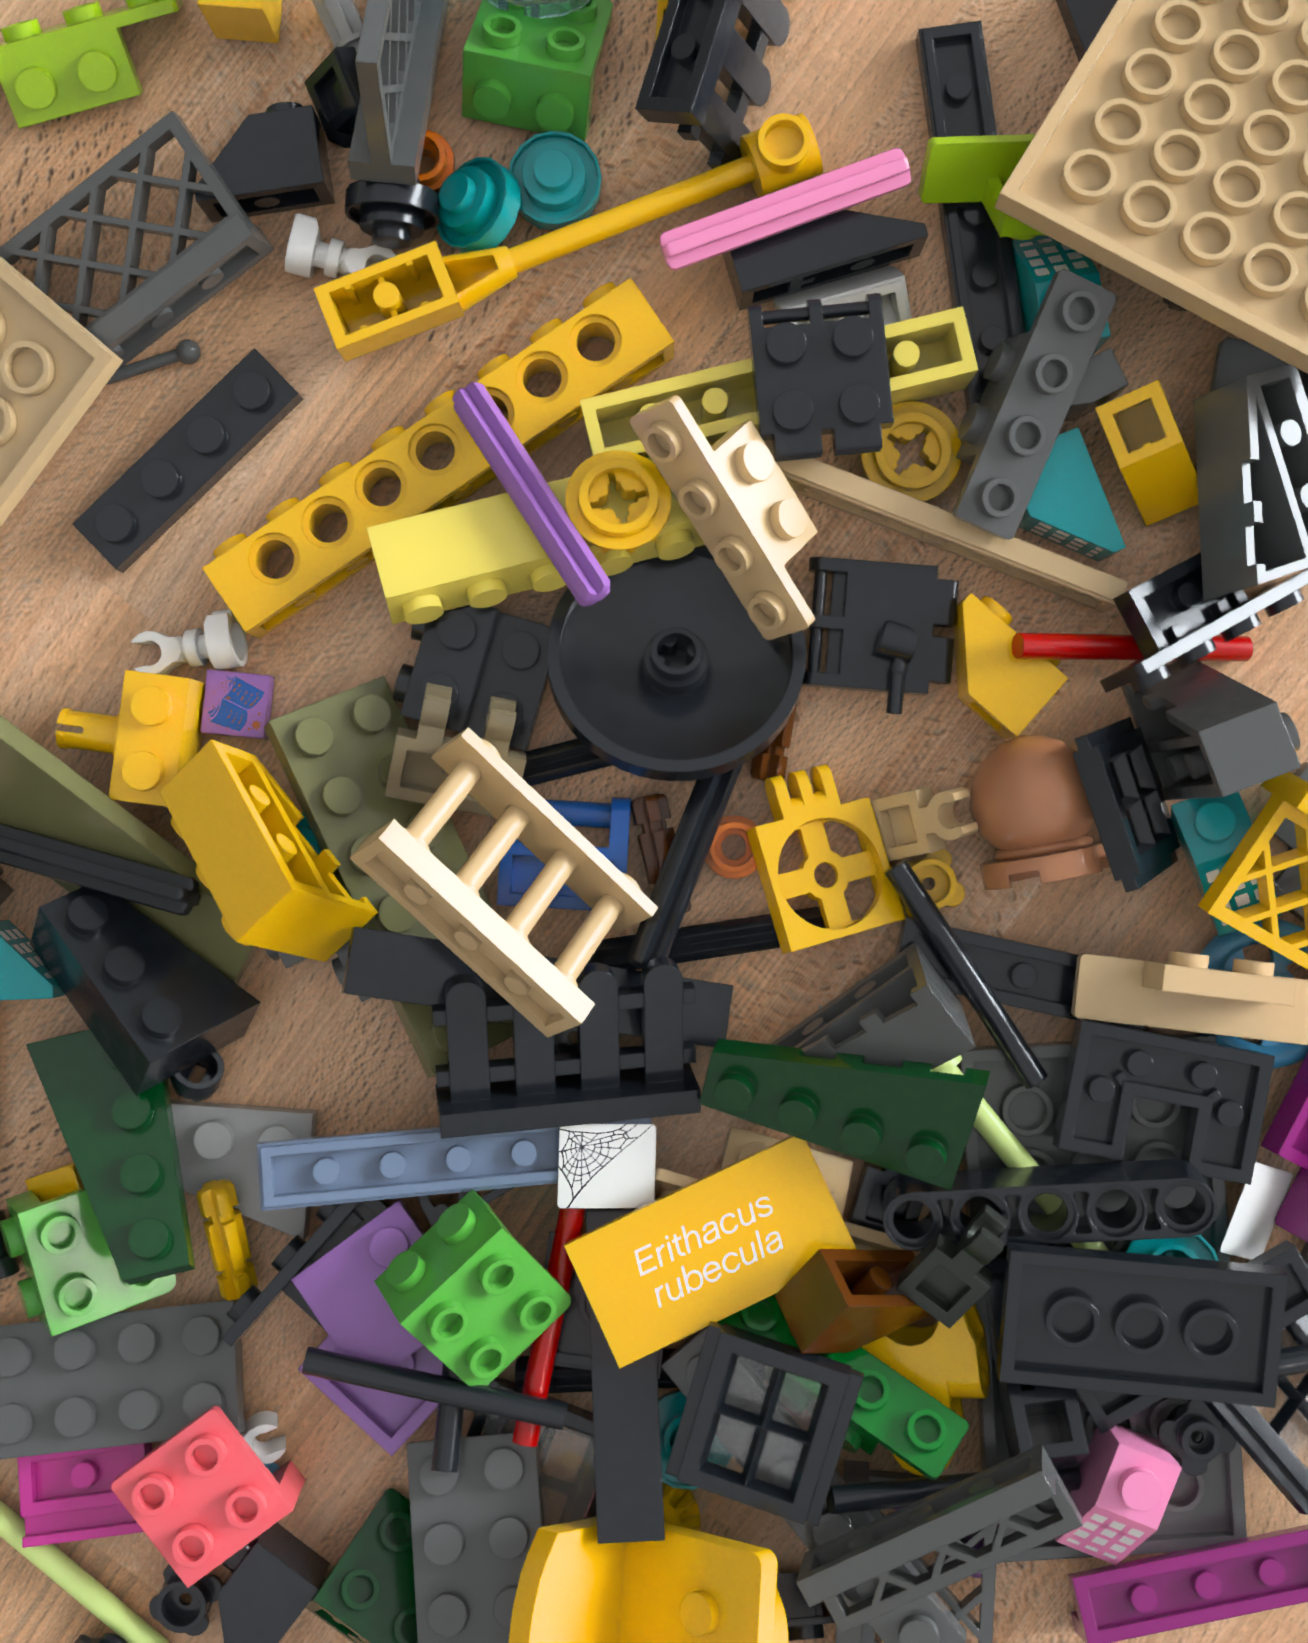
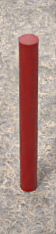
[1012,633,1253,662]
[512,1208,586,1447]

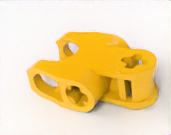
[862,1304,990,1477]

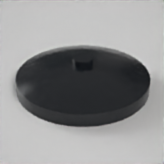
[547,545,806,781]

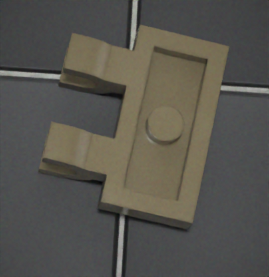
[384,683,526,818]

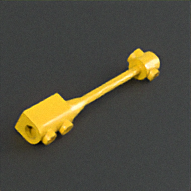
[313,112,823,362]

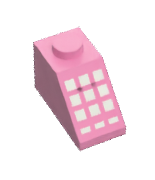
[1054,1424,1182,1565]

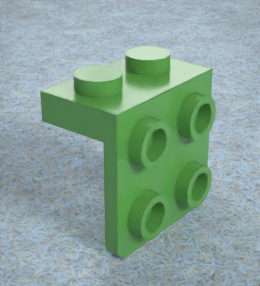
[462,0,613,142]
[0,1188,176,1337]
[374,1189,571,1386]

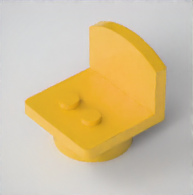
[509,1517,788,1643]

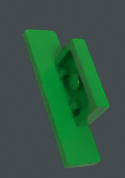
[717,1293,969,1480]

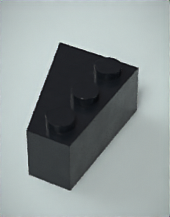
[30,887,261,1096]

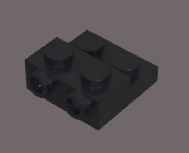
[393,605,550,752]

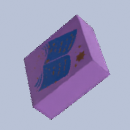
[201,669,275,740]

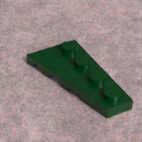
[26,1029,195,1285]
[699,1038,990,1191]

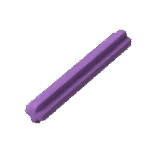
[453,382,610,607]

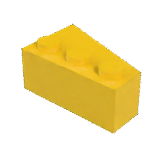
[159,739,378,962]

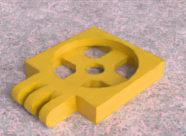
[746,764,906,954]

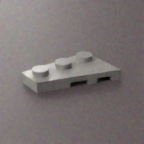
[171,1100,317,1240]

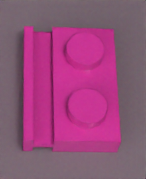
[17,1442,152,1548]

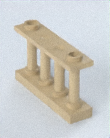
[350,727,658,1038]

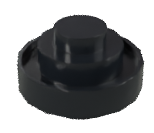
[345,178,440,249]

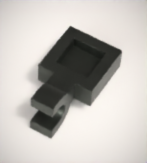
[896,1204,1008,1329]

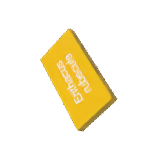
[564,1136,857,1369]

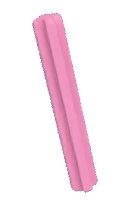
[659,148,911,271]

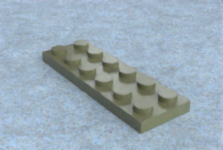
[264,676,513,1078]

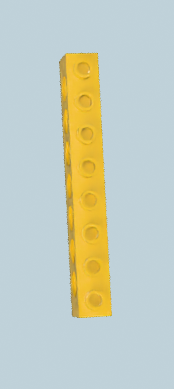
[202,277,674,639]

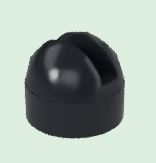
[170,1051,224,1102]

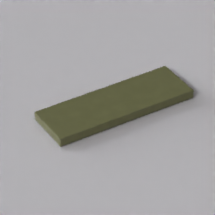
[0,715,258,985]

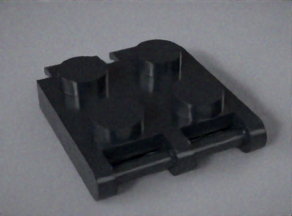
[747,293,894,462]
[802,557,959,696]

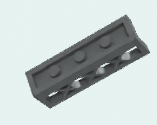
[796,1444,1083,1634]

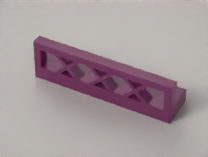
[1068,1524,1308,1643]

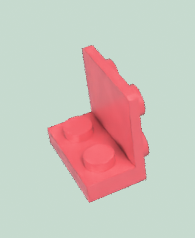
[111,1405,306,1588]

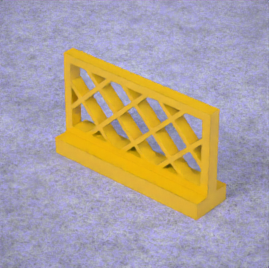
[1198,772,1308,969]

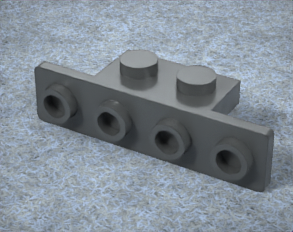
[953,269,1116,540]

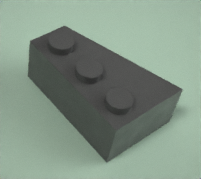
[1193,364,1308,602]
[1121,661,1301,801]
[771,942,976,1069]

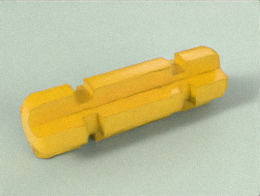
[196,1179,258,1301]

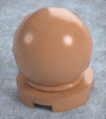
[969,735,1110,890]

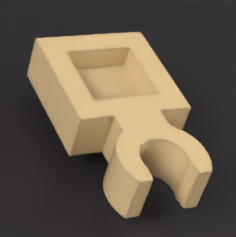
[870,786,979,861]

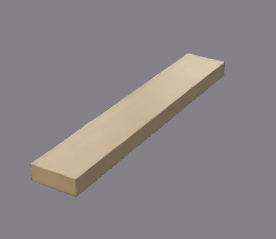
[766,441,1129,612]

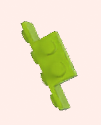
[0,0,184,129]
[918,134,1045,240]

